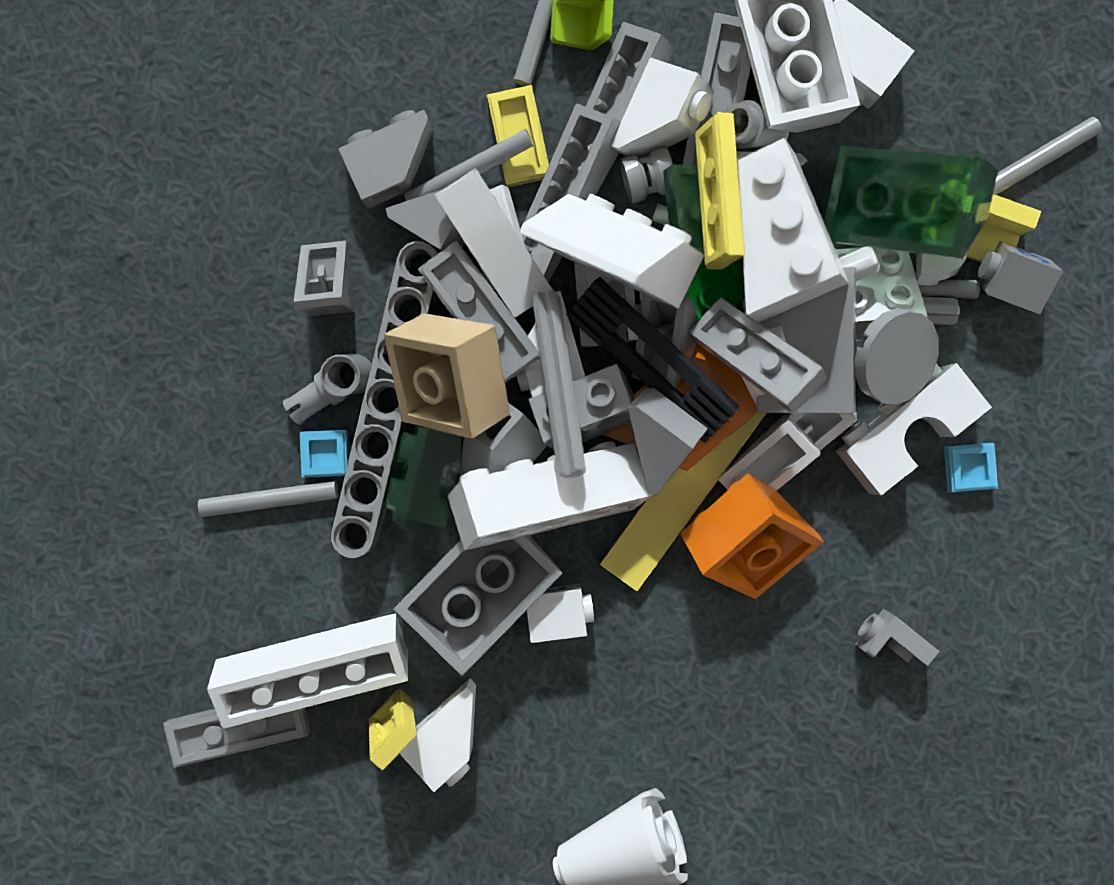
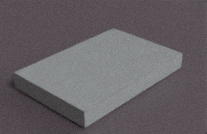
[757,267,856,413]

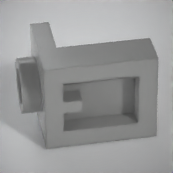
[856,609,940,666]

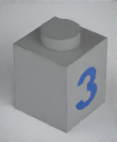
[978,241,1063,314]

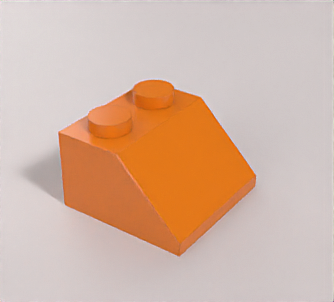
[680,473,824,599]

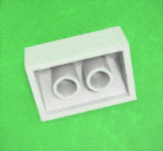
[734,0,860,133]
[519,194,704,308]

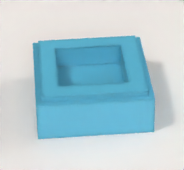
[300,430,349,478]
[944,443,998,492]

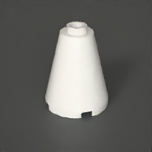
[553,788,688,885]

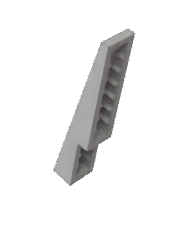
[522,22,676,282]

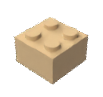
[384,313,510,439]

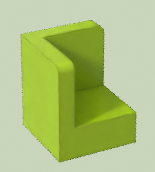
[550,0,614,50]

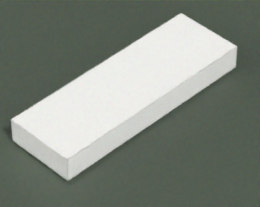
[435,169,553,318]

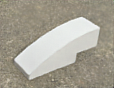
[718,412,857,491]

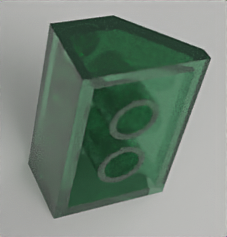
[824,146,999,259]

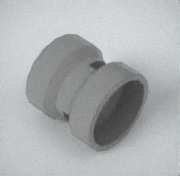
[620,146,677,204]

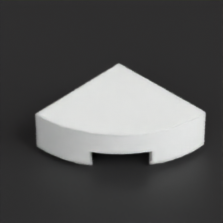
[915,240,967,286]

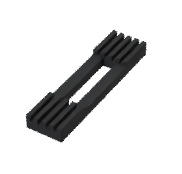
[566,277,740,443]

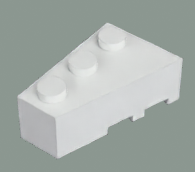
[738,138,849,323]

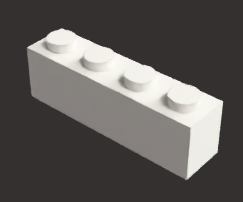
[448,441,652,551]
[207,613,408,729]

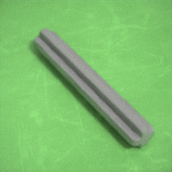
[533,290,586,478]

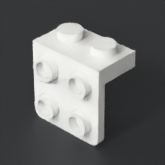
[835,245,927,351]

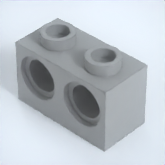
[529,364,635,450]

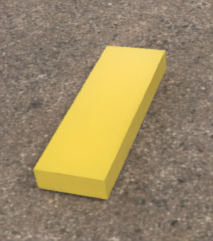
[695,112,745,270]

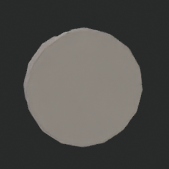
[854,308,939,405]

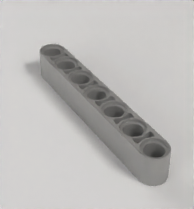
[331,241,438,558]

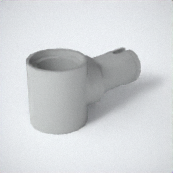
[283,354,372,425]

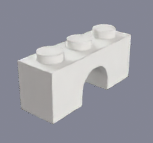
[836,363,992,495]

